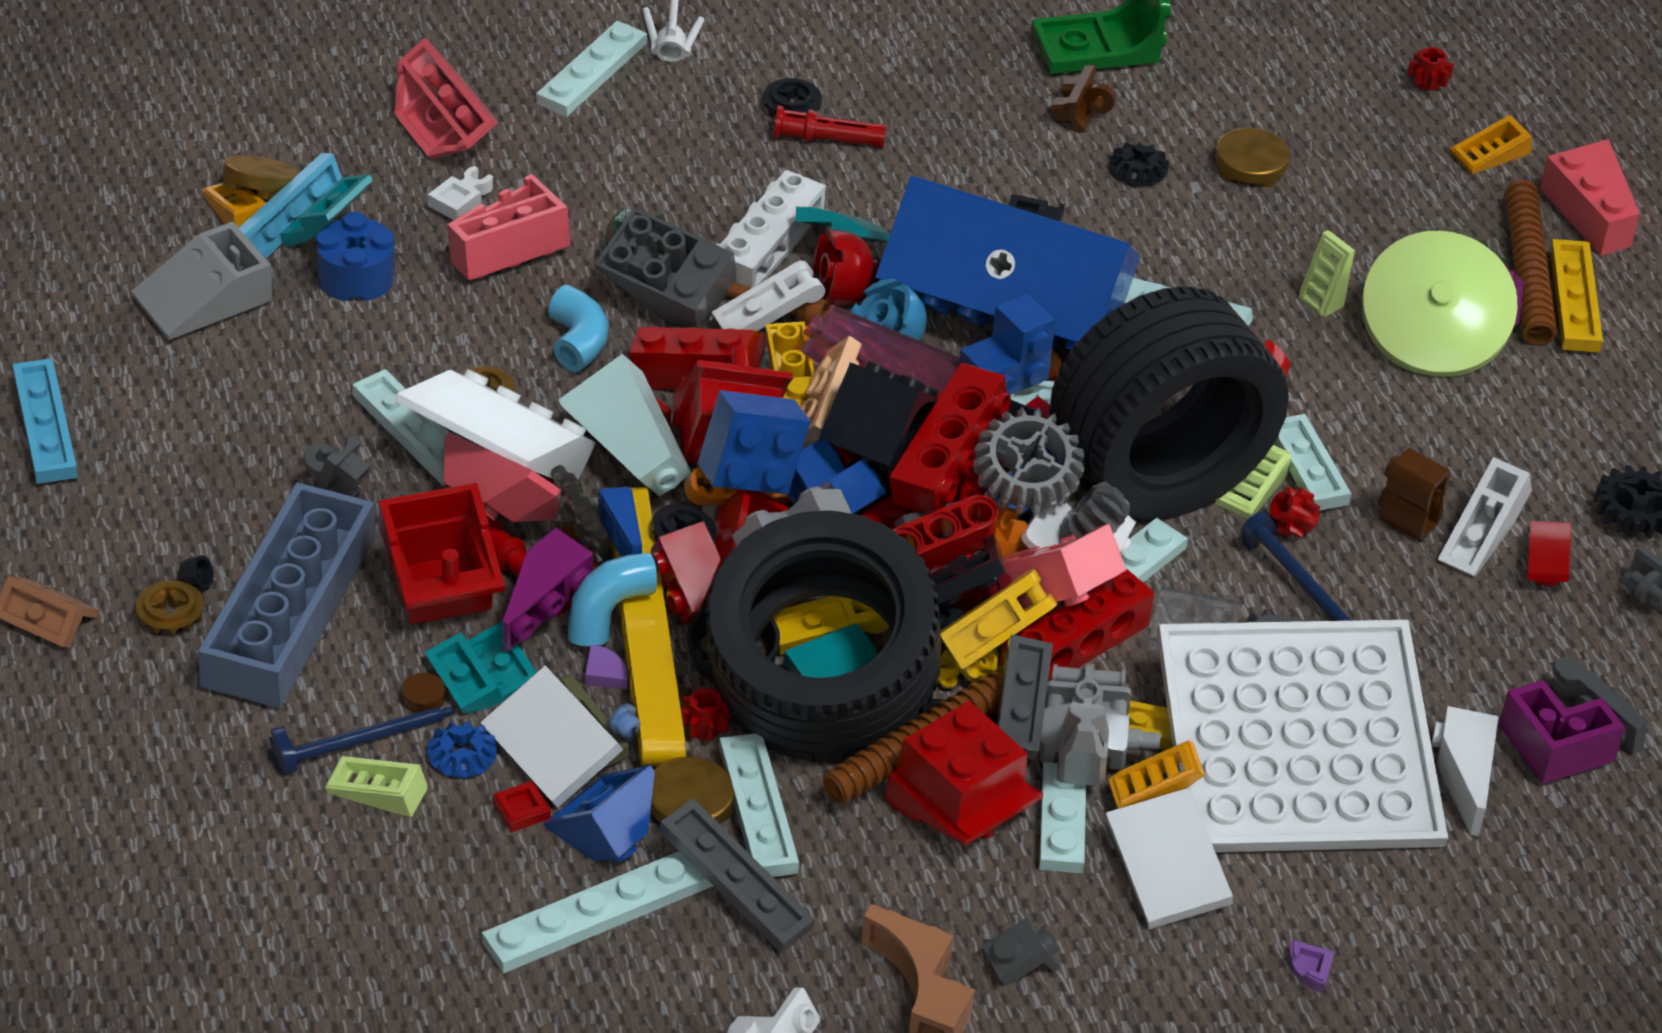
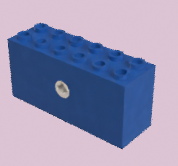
[875,175,1140,351]

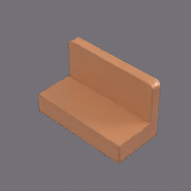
[0,576,100,648]

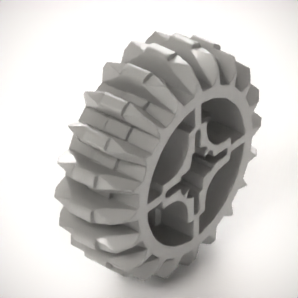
[973,407,1084,516]

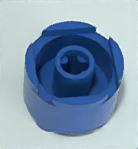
[316,212,395,301]

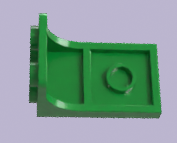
[1031,0,1171,74]

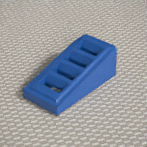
[598,487,642,557]

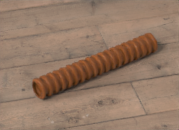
[1504,180,1557,345]
[822,665,1004,806]

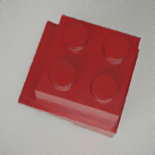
[673,346,793,464]
[378,483,505,625]
[885,700,1044,846]

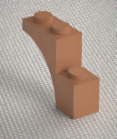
[861,904,975,1033]

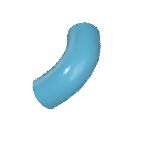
[548,285,609,373]
[568,553,657,646]

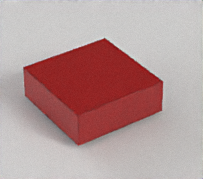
[492,781,551,833]

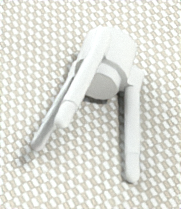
[643,0,704,62]

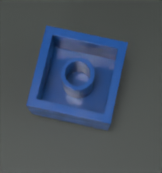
[698,390,811,495]

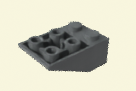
[594,207,736,328]

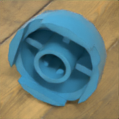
[848,278,927,359]

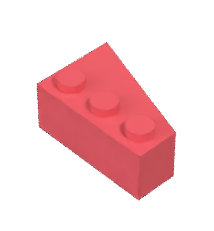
[1540,139,1640,256]
[447,173,571,281]
[1003,524,1126,610]

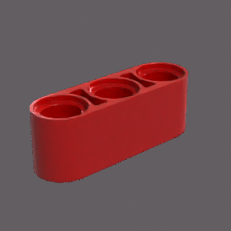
[893,495,998,569]

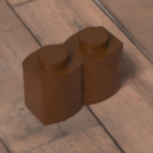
[1378,448,1450,542]

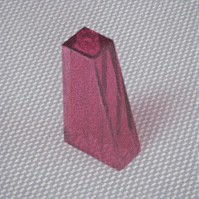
[800,305,959,392]

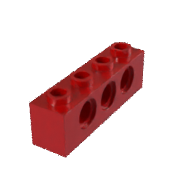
[889,363,1011,514]
[1000,569,1155,681]

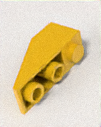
[765,322,815,407]

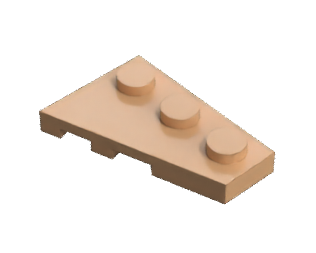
[801,335,862,450]

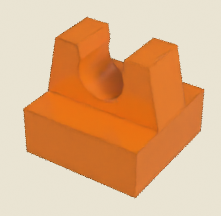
[981,507,1029,557]

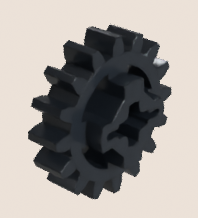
[1594,465,1662,539]

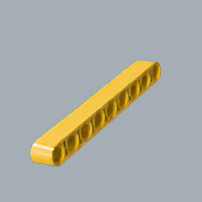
[606,486,686,767]

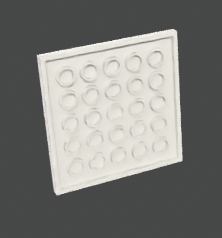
[1157,620,1448,852]

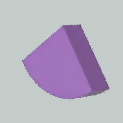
[585,645,628,689]
[1288,940,1335,993]

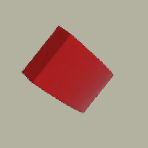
[1527,521,1572,586]

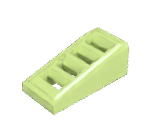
[1299,230,1355,317]
[1215,445,1292,519]
[325,756,427,817]

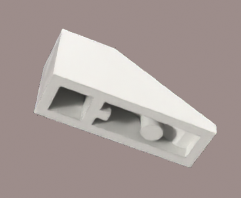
[1438,457,1532,578]
[1431,706,1498,836]

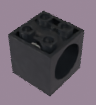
[819,361,939,470]

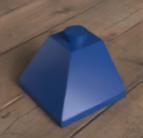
[544,765,655,863]

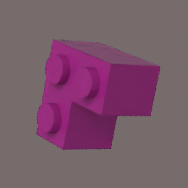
[1499,680,1625,784]

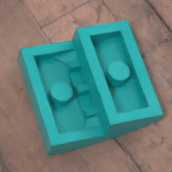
[279,174,373,247]
[795,206,890,242]
[424,621,537,713]
[783,623,878,678]

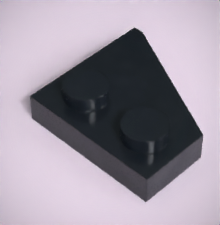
[931,533,1006,607]

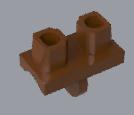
[1051,65,1116,133]

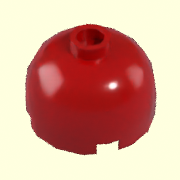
[813,229,879,307]

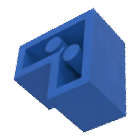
[959,293,1056,395]
[788,439,886,514]

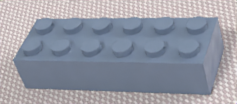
[198,482,375,708]

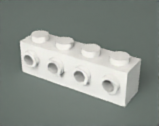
[716,170,826,288]

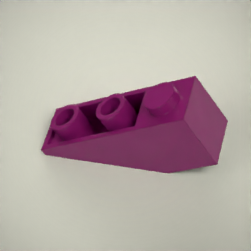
[503,528,593,652]

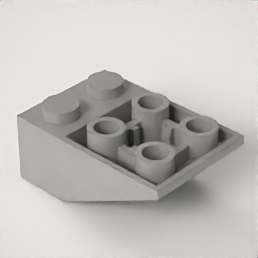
[131,221,273,340]

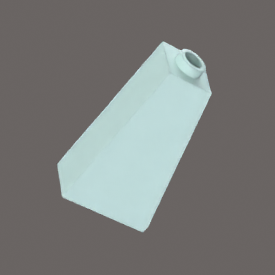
[559,354,691,497]

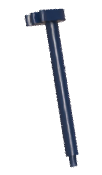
[1241,511,1351,621]
[269,707,454,776]

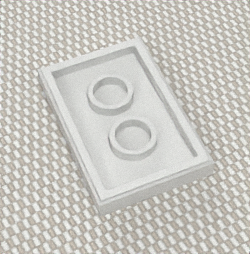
[480,666,623,808]
[1106,788,1233,929]

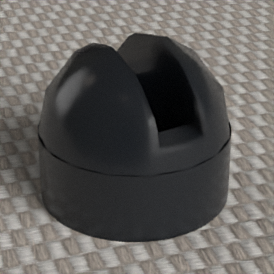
[177,555,214,590]

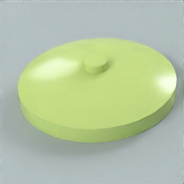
[1362,231,1517,377]

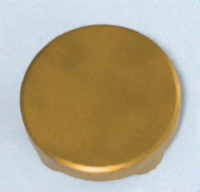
[1215,128,1290,188]
[223,155,300,200]
[650,756,734,823]

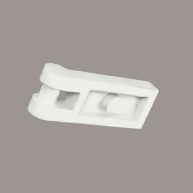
[712,261,825,331]

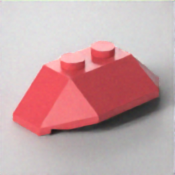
[394,38,498,160]
[443,432,561,522]

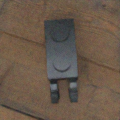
[1550,656,1648,755]

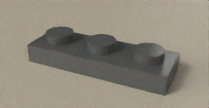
[996,634,1053,760]

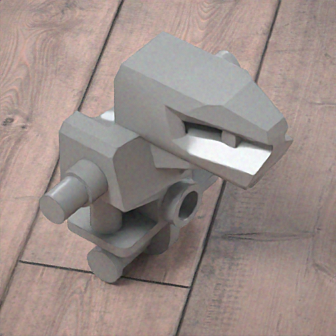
[1039,663,1161,786]

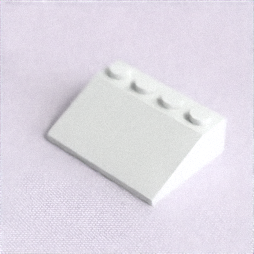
[394,369,596,485]

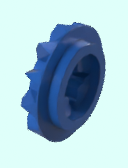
[427,720,497,778]

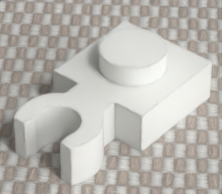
[428,166,493,220]

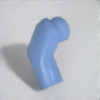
[609,703,640,742]

